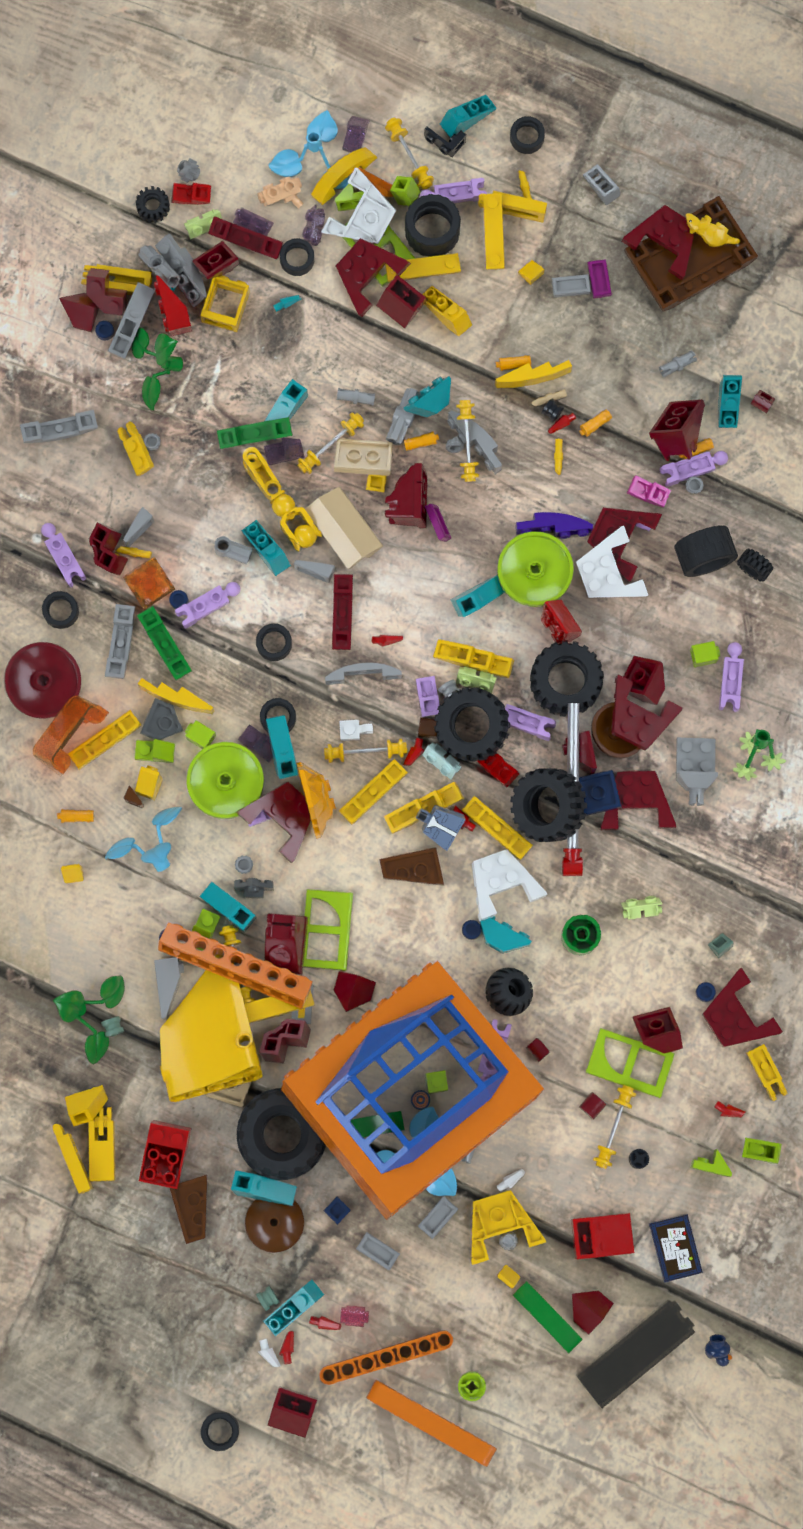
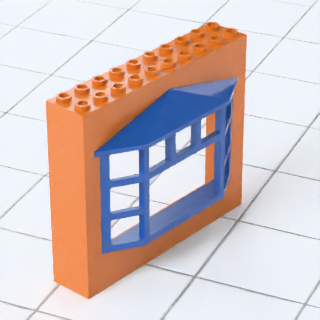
[281,961,544,1220]

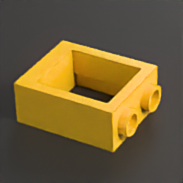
[200,275,250,332]

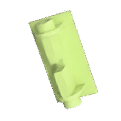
[184,209,222,239]
[456,666,497,693]
[621,896,662,920]

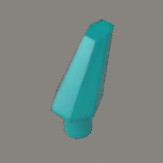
[273,295,302,312]

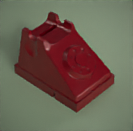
[649,399,705,461]
[385,463,428,529]
[264,913,308,975]

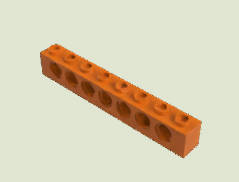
[158,922,313,1009]

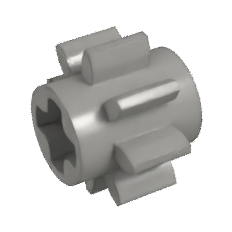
[177,158,200,183]

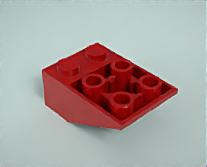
[153,275,192,337]
[541,600,582,644]
[138,1120,192,1189]
[571,1213,635,1259]

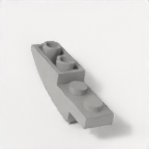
[155,234,207,308]
[108,282,155,359]
[447,410,502,474]

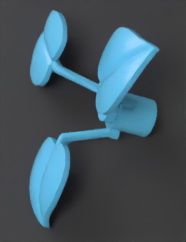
[268,110,352,189]
[105,807,182,872]
[376,1107,457,1196]

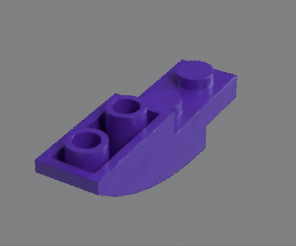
[515,512,593,539]

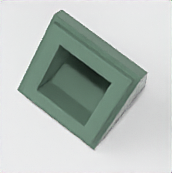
[708,933,734,959]

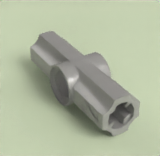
[138,245,180,288]
[386,388,421,445]

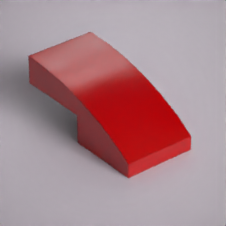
[171,183,211,205]
[477,753,520,788]

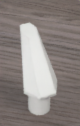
[497,1169,525,1192]
[258,1339,281,1367]

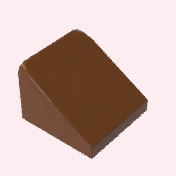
[418,717,437,739]
[124,786,144,809]

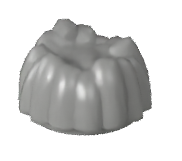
[143,433,161,451]
[446,436,464,453]
[686,476,704,494]
[235,855,253,874]
[499,1232,518,1251]

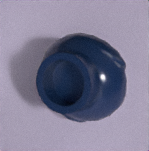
[705,1334,732,1367]

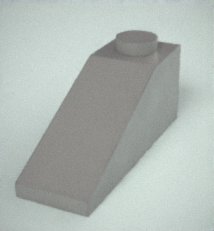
[154,957,184,1020]

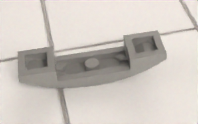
[20,410,98,443]
[105,604,135,679]
[325,663,402,685]

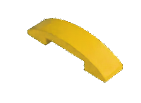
[311,147,377,206]

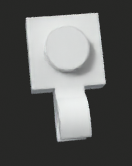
[340,720,373,741]

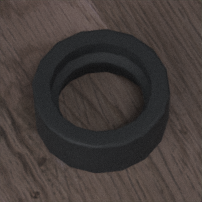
[510,116,545,154]
[280,238,315,276]
[42,591,79,629]
[256,623,292,661]
[260,698,296,732]
[201,1411,239,1451]

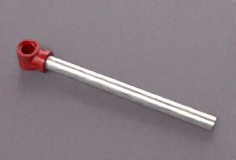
[562,703,583,876]

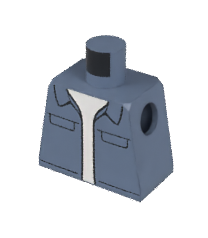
[416,805,465,851]

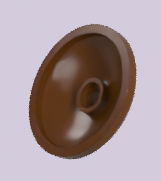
[591,702,640,759]
[245,1199,304,1253]

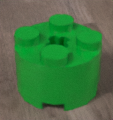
[561,915,601,956]

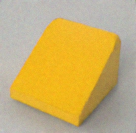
[518,260,545,285]
[366,474,387,492]
[61,864,84,883]
[497,1265,520,1288]

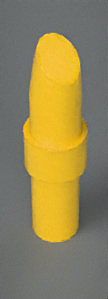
[518,170,532,199]
[554,439,563,475]
[116,546,152,559]

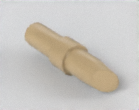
[531,389,567,406]

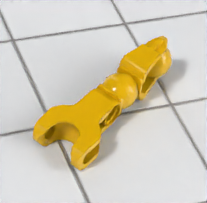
[243,447,322,552]

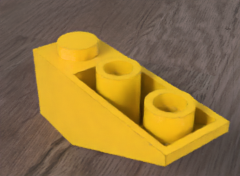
[422,286,472,337]

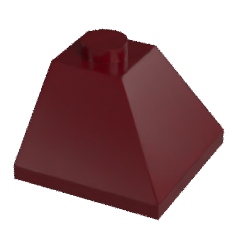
[192,241,239,280]
[623,656,665,705]
[562,730,597,775]
[632,1007,683,1054]

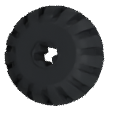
[485,968,533,1016]

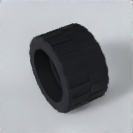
[405,194,461,257]
[674,525,738,577]

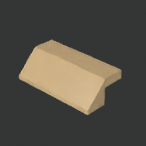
[305,487,383,569]

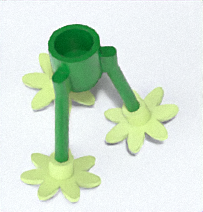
[733,729,786,781]

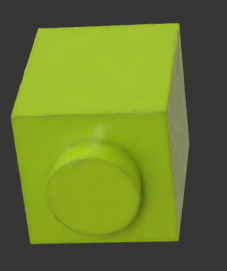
[390,176,421,206]
[690,641,720,668]
[185,720,216,749]
[425,1070,448,1094]

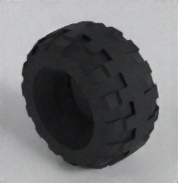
[236,1088,326,1180]

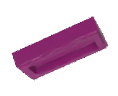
[587,259,612,299]
[425,503,451,542]

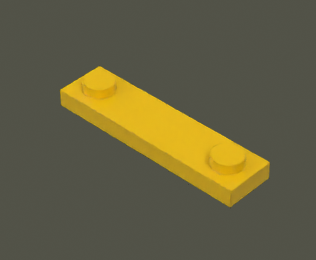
[483,193,505,270]
[385,253,461,282]
[68,710,142,770]
[339,759,408,825]
[462,796,533,860]

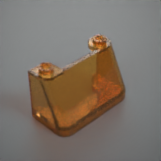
[32,695,109,776]

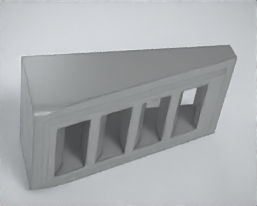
[583,164,620,205]
[123,507,154,547]
[294,560,335,583]

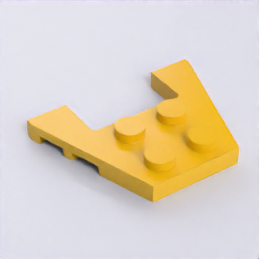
[471,1190,546,1265]

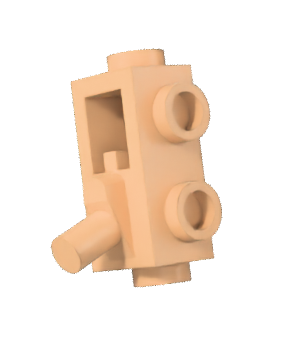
[257,176,304,209]

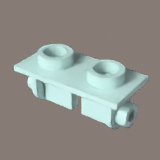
[422,742,462,780]

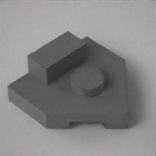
[140,698,183,740]
[234,878,274,898]

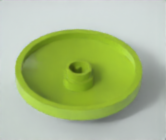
[497,532,574,607]
[187,742,264,819]

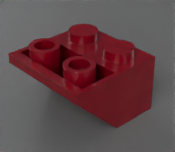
[376,275,428,328]
[267,1386,318,1438]

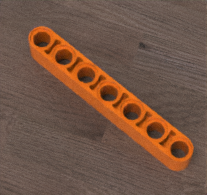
[319,1330,453,1385]
[366,1380,497,1467]

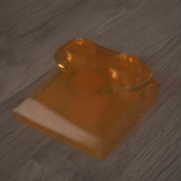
[123,557,176,610]

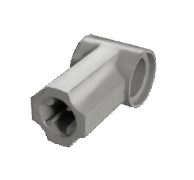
[215,536,253,564]

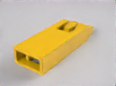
[478,190,547,223]
[81,264,153,296]
[88,1107,115,1182]
[53,1124,93,1194]

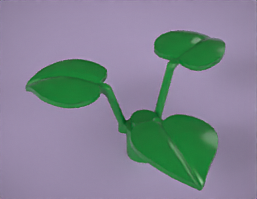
[132,327,183,411]
[53,975,125,1065]

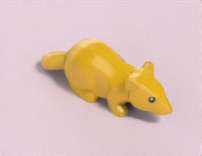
[685,213,740,247]

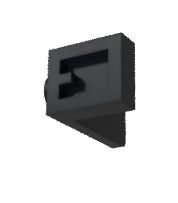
[424,126,467,158]

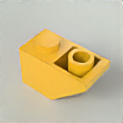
[135,765,163,801]
[65,1085,108,1126]

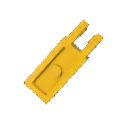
[117,421,154,476]
[746,1044,788,1101]

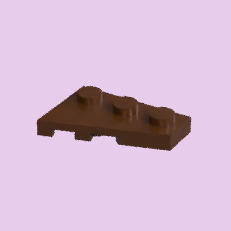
[379,847,444,886]
[170,1175,208,1244]

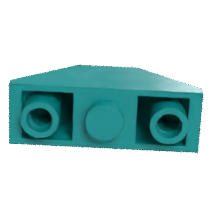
[718,375,742,428]
[403,376,451,418]
[478,916,532,954]

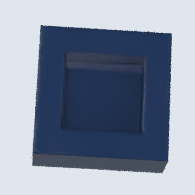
[323,1197,351,1225]

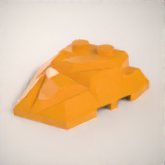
[296,762,336,839]

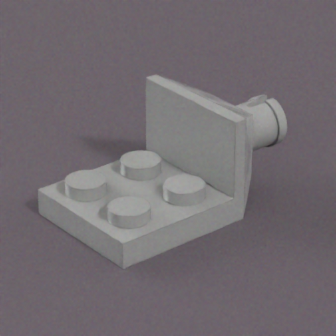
[676,737,718,806]

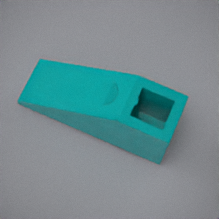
[440,95,497,138]
[265,379,308,440]
[241,520,291,576]
[450,574,505,617]
[266,715,298,779]
[199,882,256,933]
[231,1170,297,1206]
[263,1279,325,1337]

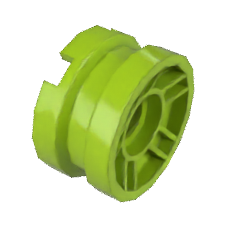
[458,1371,486,1401]

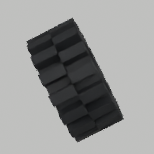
[135,186,170,223]
[737,548,774,582]

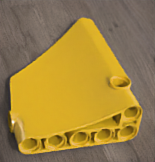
[160,955,263,1102]

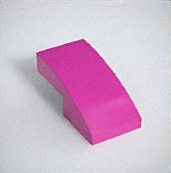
[627,475,671,507]

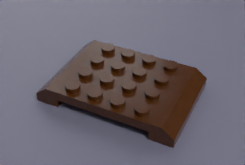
[624,196,758,312]

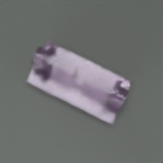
[302,204,325,246]
[233,207,274,236]

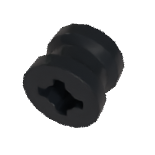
[541,398,564,422]
[629,1149,649,1169]

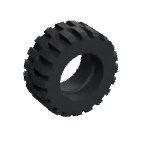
[530,640,604,717]
[434,687,510,762]
[510,768,587,842]

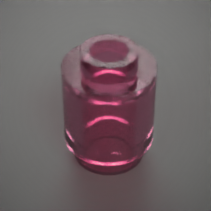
[340,1305,369,1327]

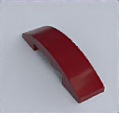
[208,216,283,260]
[332,574,353,650]

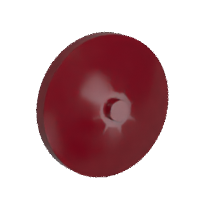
[4,642,81,719]

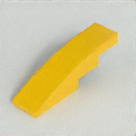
[495,360,572,388]
[433,639,514,678]
[138,678,215,714]
[384,782,464,834]
[244,990,315,1024]

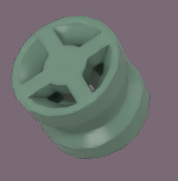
[101,1016,124,1038]
[256,1286,280,1311]

